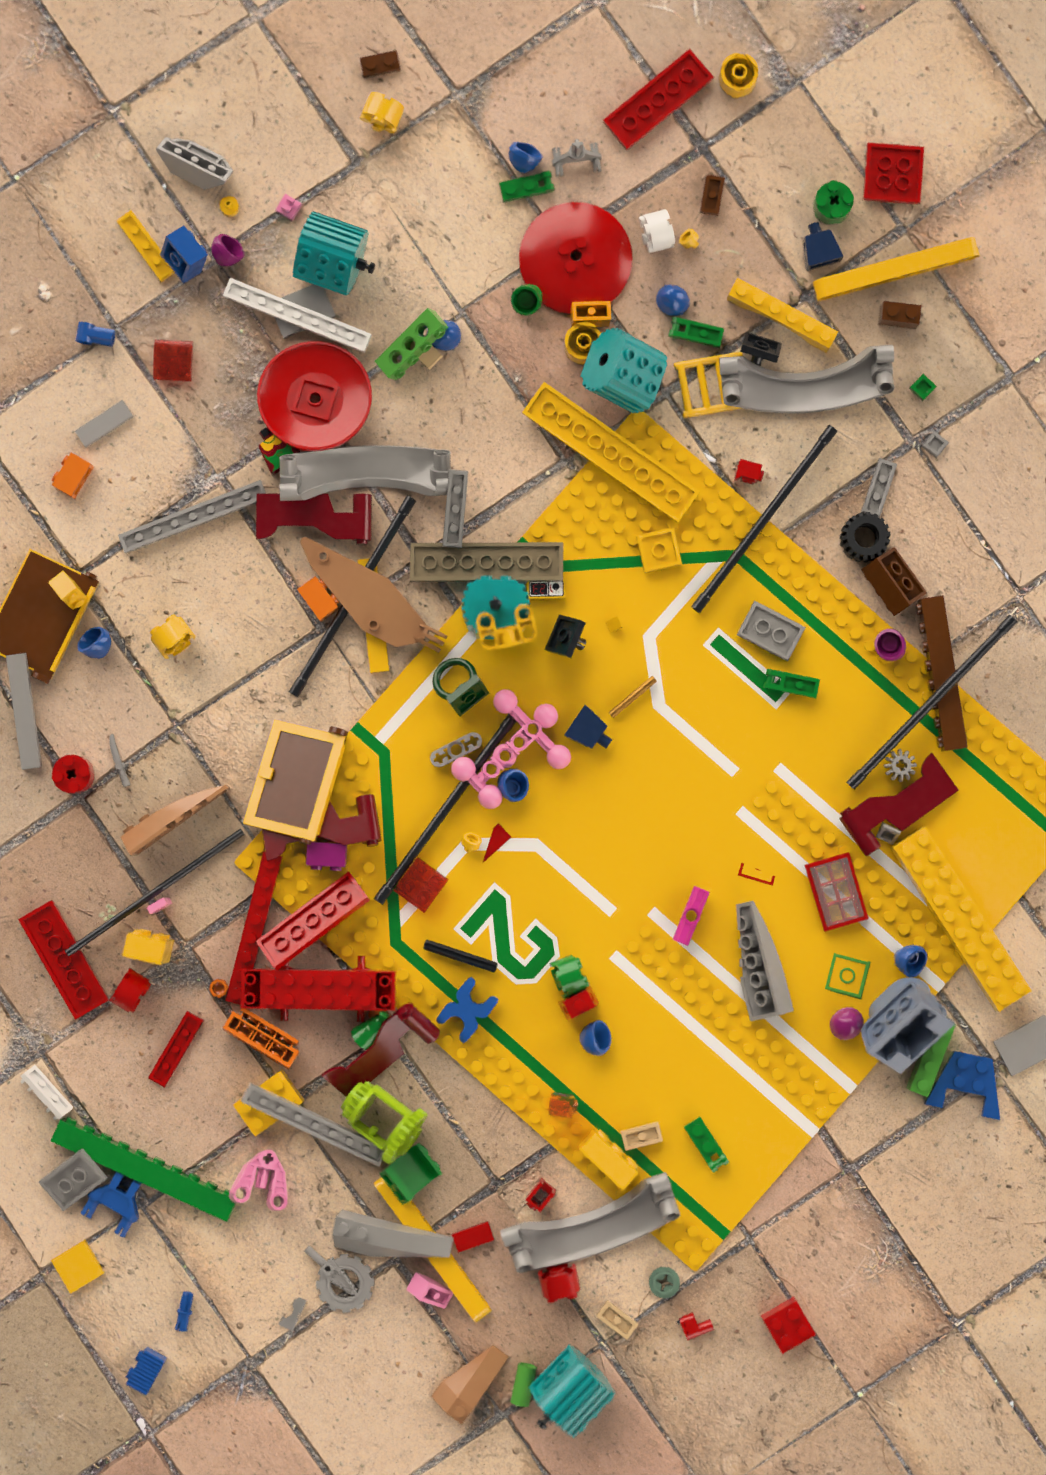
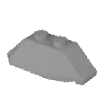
[156,137,233,190]

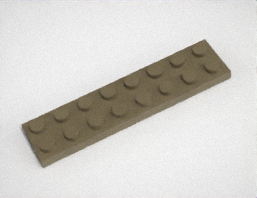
[410,542,564,582]

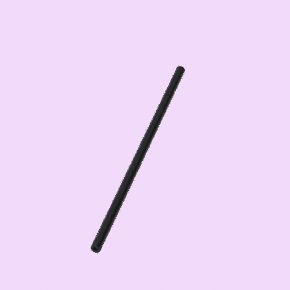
[65,828,245,957]

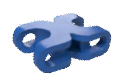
[436,977,498,1043]

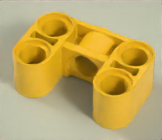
[476,604,537,650]

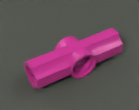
[672,886,710,946]

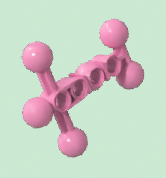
[451,689,571,809]

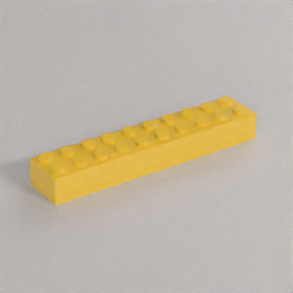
[890,827,1032,1012]

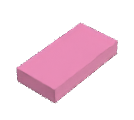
[147,897,173,914]

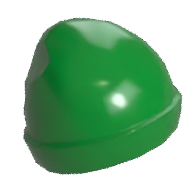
[511,284,543,316]

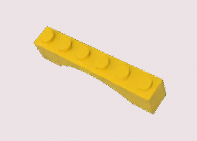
[727,278,838,353]

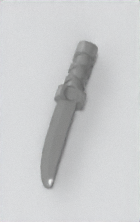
[109,734,130,788]

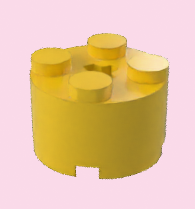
[719,53,758,98]
[360,92,404,134]
[564,322,601,364]
[150,615,196,659]

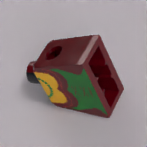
[258,427,300,476]

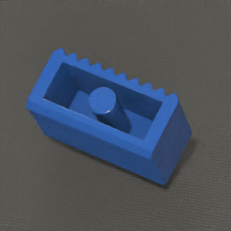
[125,1347,167,1396]

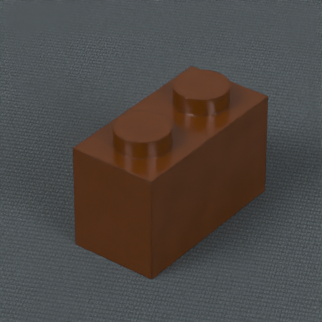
[878,301,922,329]

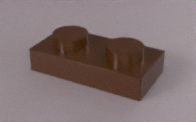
[360,50,401,78]
[700,174,725,216]

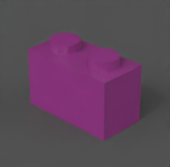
[306,842,347,871]

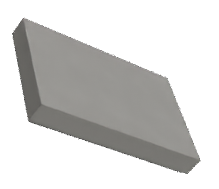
[275,284,336,338]
[737,601,806,661]
[993,1015,1046,1076]
[39,1148,107,1211]

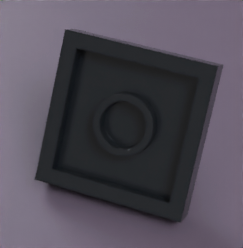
[740,332,782,366]
[544,615,586,658]

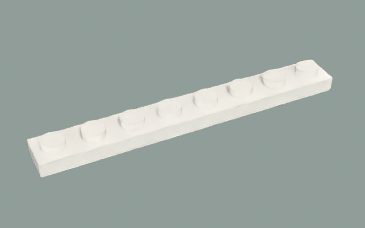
[223,278,372,353]

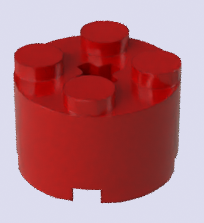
[52,755,94,794]
[109,968,151,1013]
[538,1263,581,1303]

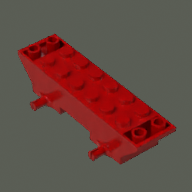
[241,956,396,1022]

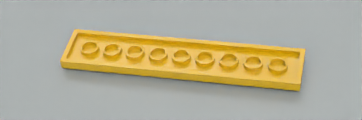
[522,382,700,523]

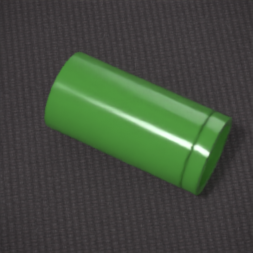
[510,1362,537,1407]

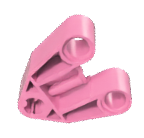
[229,1150,288,1211]

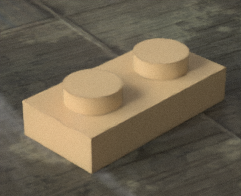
[620,1121,663,1151]
[596,1299,639,1340]

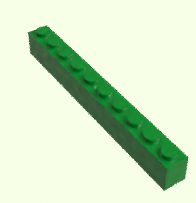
[51,1117,239,1222]

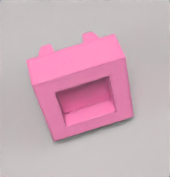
[275,194,302,221]

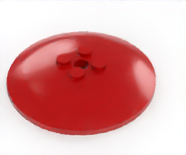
[519,202,633,315]
[257,341,372,451]

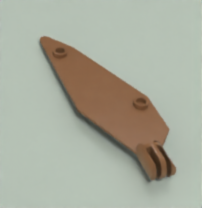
[300,537,448,653]

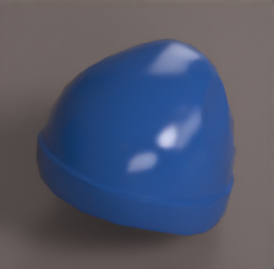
[509,142,543,173]
[656,284,690,316]
[427,320,461,351]
[77,627,111,659]
[497,769,529,802]
[894,945,927,977]
[579,1020,611,1056]

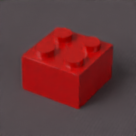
[761,1296,816,1355]

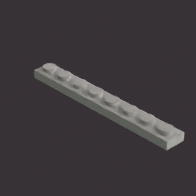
[118,480,266,553]
[241,1082,384,1166]

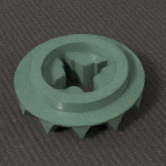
[649,1267,680,1298]

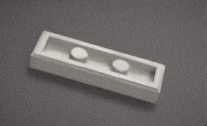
[75,400,134,448]
[861,458,897,518]

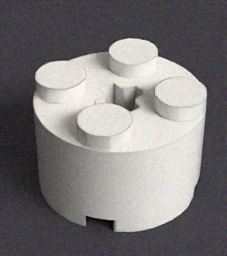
[639,209,675,253]

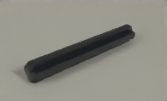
[423,940,498,972]

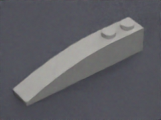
[736,901,794,1021]
[333,1210,453,1257]

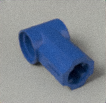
[75,322,115,347]

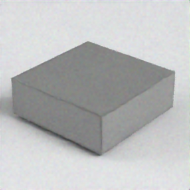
[921,431,949,458]

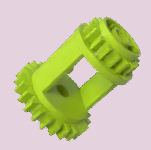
[341,1081,428,1165]

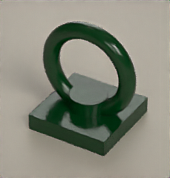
[432,658,489,717]

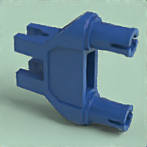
[80,1172,142,1238]

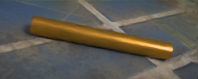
[608,676,657,718]

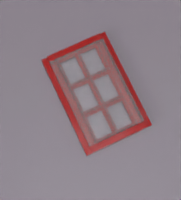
[804,852,869,932]

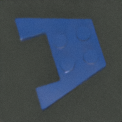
[924,1051,1000,1120]

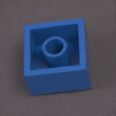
[160,226,208,284]

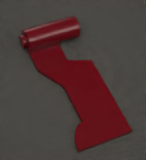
[256,493,372,545]
[839,753,959,857]
[262,794,382,861]
[322,1003,440,1097]

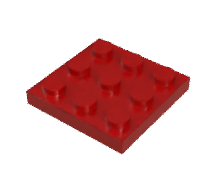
[863,142,924,205]

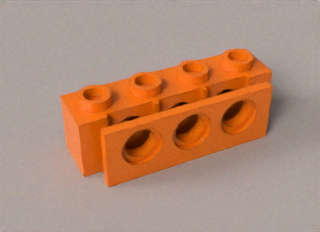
[223,1008,299,1070]

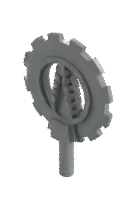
[304,1246,374,1313]

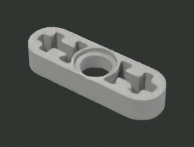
[430,732,482,767]

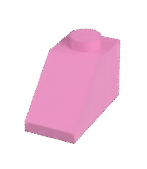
[406,1272,453,1309]

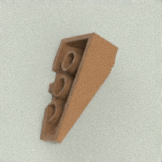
[431,1345,509,1425]

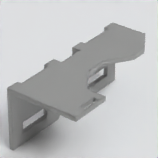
[279,1297,306,1334]

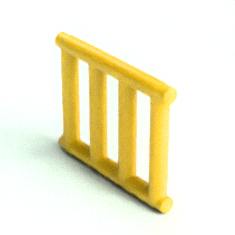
[674,352,743,418]

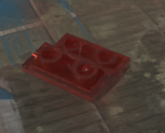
[153,339,193,381]
[393,857,449,913]

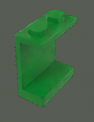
[379,1143,443,1205]

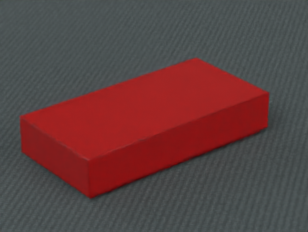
[452,1221,495,1253]

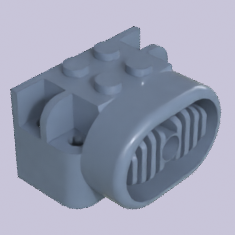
[861,977,955,1074]

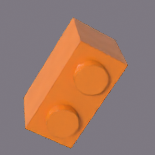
[52,452,94,499]
[297,576,340,622]

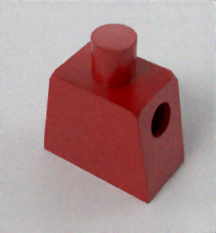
[558,986,599,1020]

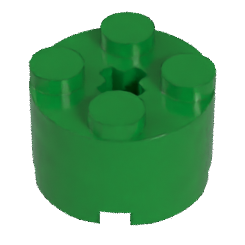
[813,180,854,225]
[550,955,589,999]

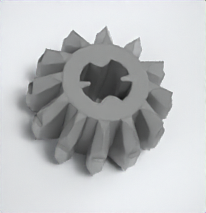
[883,749,917,782]

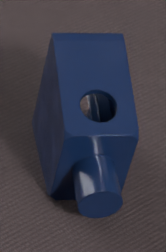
[803,222,844,271]
[564,705,613,749]

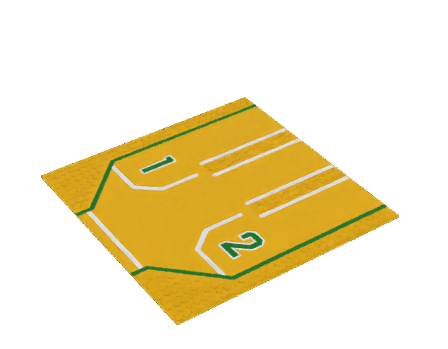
[234,412,1046,1271]

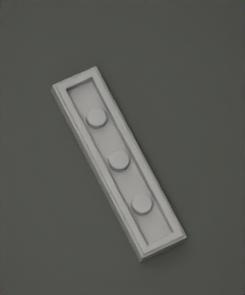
[442,469,468,548]

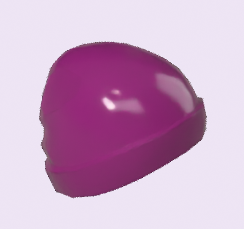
[211,234,244,267]
[874,628,906,661]
[830,1007,864,1040]

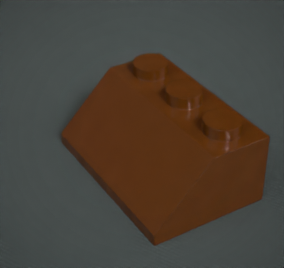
[861,547,927,616]

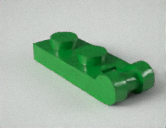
[499,171,555,203]
[668,317,725,348]
[763,669,820,699]
[683,1116,730,1173]

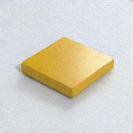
[636,527,682,573]
[51,1239,105,1294]

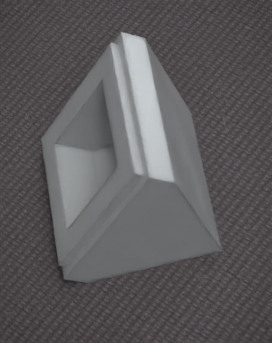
[876,822,901,845]

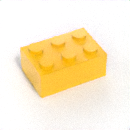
[122,929,174,965]
[233,1069,305,1137]
[579,1129,639,1190]

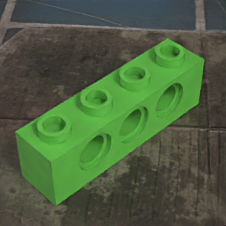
[374,308,448,380]

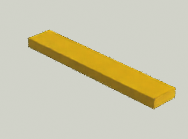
[357,558,390,673]

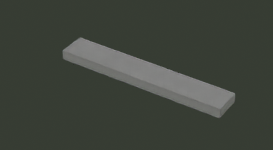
[6,653,42,770]

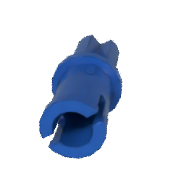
[175,1291,194,1332]

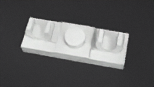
[21,1065,73,1120]

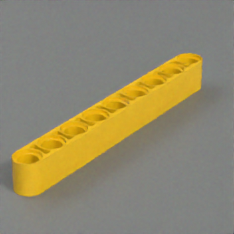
[812,237,980,301]
[374,1177,492,1322]

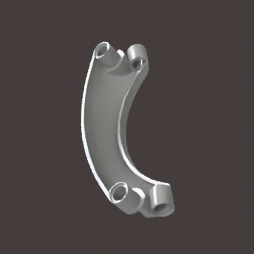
[719,345,895,413]
[279,445,451,501]
[500,1172,680,1273]

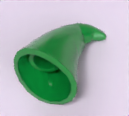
[351,1011,390,1050]

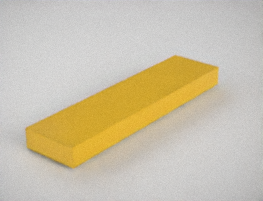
[116,210,174,283]

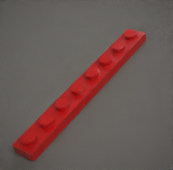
[225,851,283,1005]

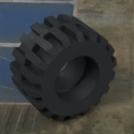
[840,512,891,562]

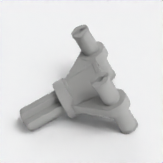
[552,139,602,177]

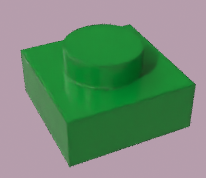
[909,374,937,401]

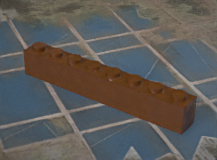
[915,595,968,752]

